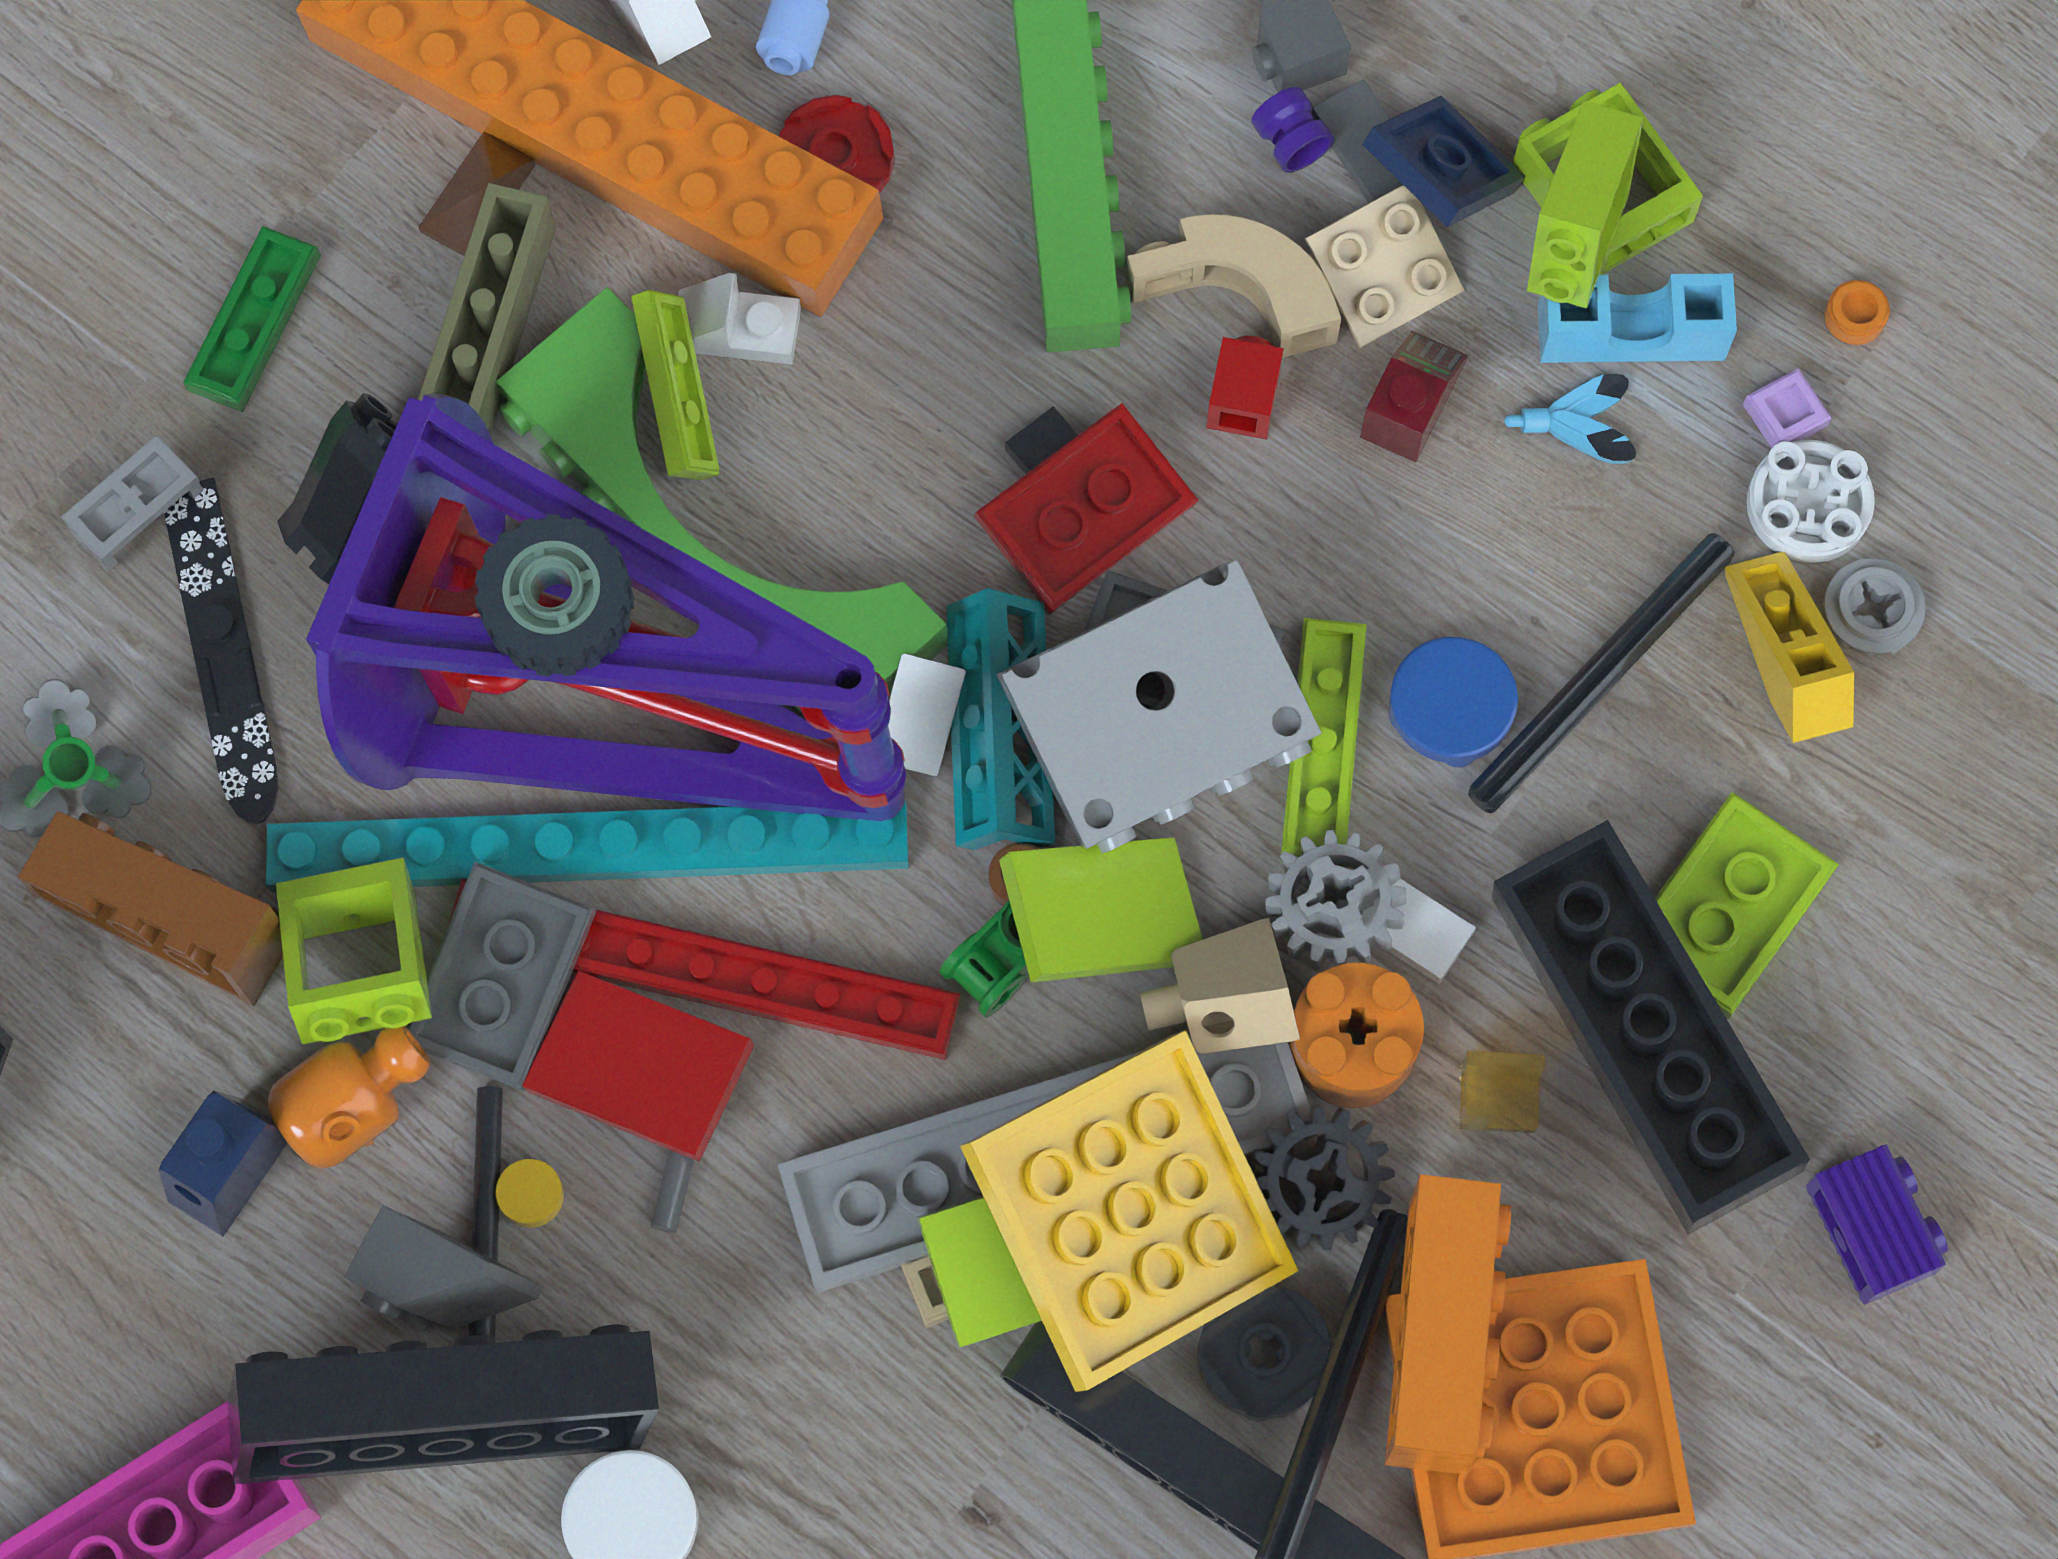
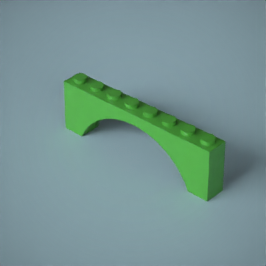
[495,287,948,734]

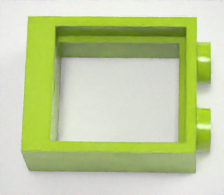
[1513,82,1703,275]
[1527,101,1644,308]
[276,857,432,1044]

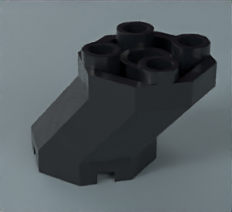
[277,393,397,584]

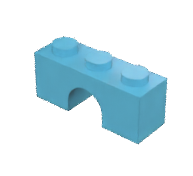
[1537,273,1737,363]

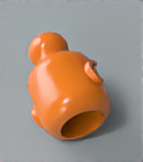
[267,1026,431,1169]

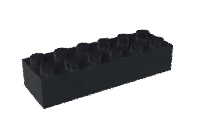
[1492,820,1810,1235]
[227,1324,659,1484]

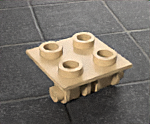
[1304,185,1465,348]

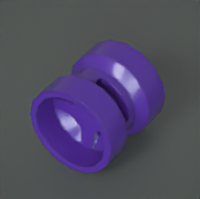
[1251,87,1334,173]

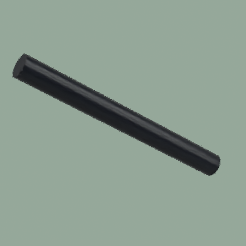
[469,1086,503,1338]

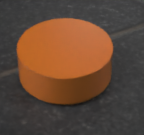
[1824,280,1890,345]

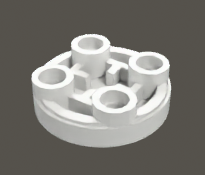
[1746,440,1875,563]
[561,1450,699,1559]

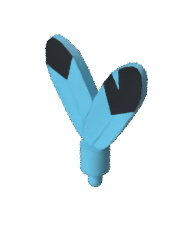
[1504,374,1636,464]

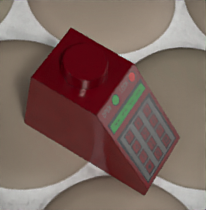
[1360,331,1468,462]

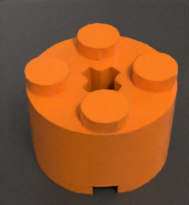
[1288,963,1424,1108]

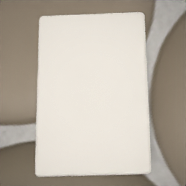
[888,654,966,776]

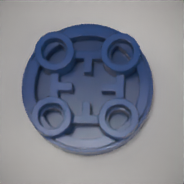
[1389,637,1518,767]

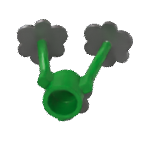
[0,679,152,838]

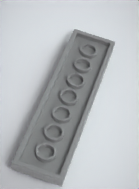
[777,1036,1317,1293]

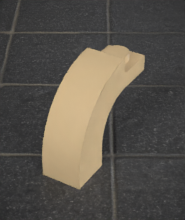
[1126,214,1341,358]

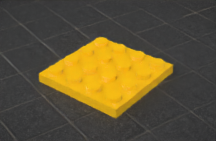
[960,1031,1299,1392]

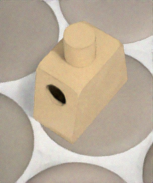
[1140,918,1300,1054]

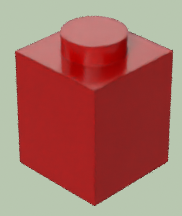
[1206,335,1284,440]

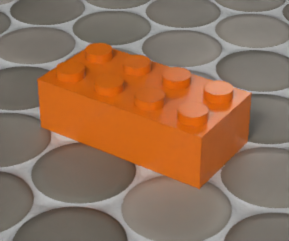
[1384,1174,1511,1475]

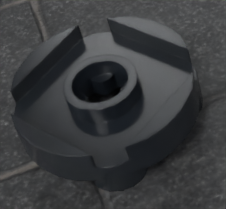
[1197,1286,1330,1422]

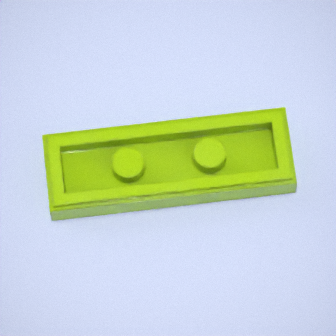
[631,290,720,481]

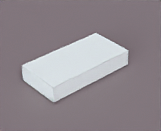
[1336,866,1476,984]

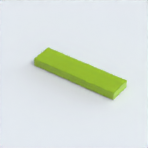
[1280,618,1367,867]

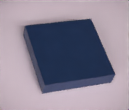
[1362,96,1525,227]

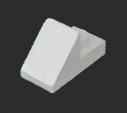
[678,273,801,365]

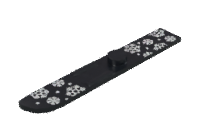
[164,477,279,825]

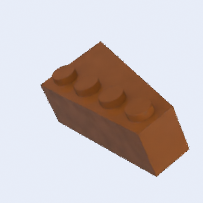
[18,811,283,1006]

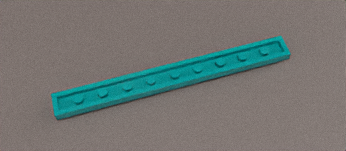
[266,800,909,892]

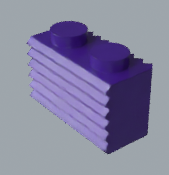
[1806,1144,1948,1305]

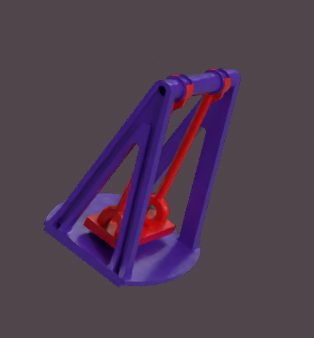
[306,393,907,822]

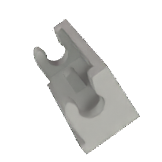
[61,435,203,572]

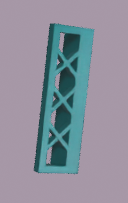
[946,588,1055,850]

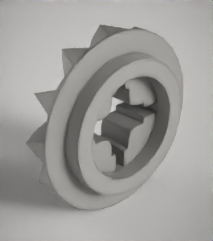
[1822,558,1926,657]

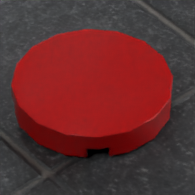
[779,95,895,193]

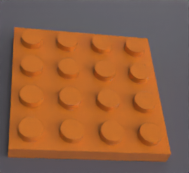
[1383,1259,1696,1559]

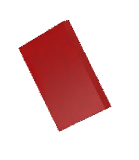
[974,403,1199,615]
[522,970,755,1162]

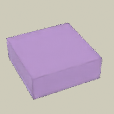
[1743,368,1832,448]

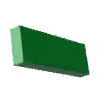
[183,226,321,412]

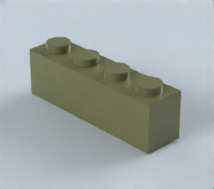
[418,183,556,435]

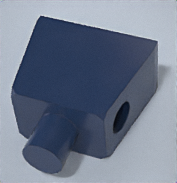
[159,1090,287,1237]

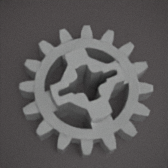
[1265,830,1406,971]

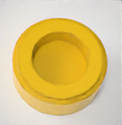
[496,1159,564,1228]

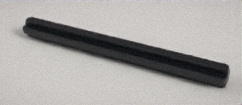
[1468,533,1735,814]
[1255,1209,1408,1559]

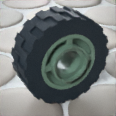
[475,514,634,677]

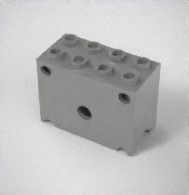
[996,560,1322,853]

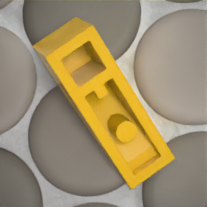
[1725,552,1854,743]

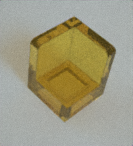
[1459,1050,1545,1133]

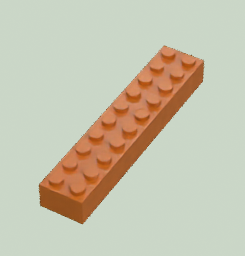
[296,0,884,317]

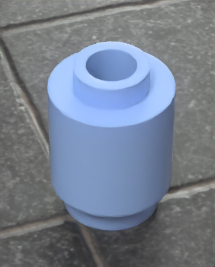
[756,0,830,75]

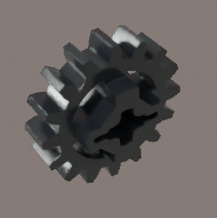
[1252,1104,1395,1250]

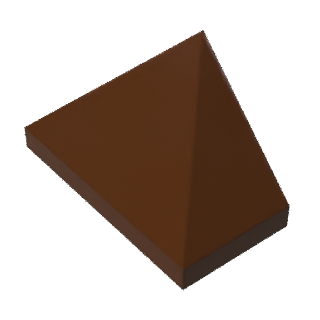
[418,132,536,256]

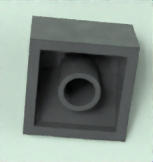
[344,1205,544,1331]

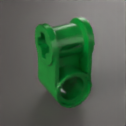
[939,901,1029,1018]

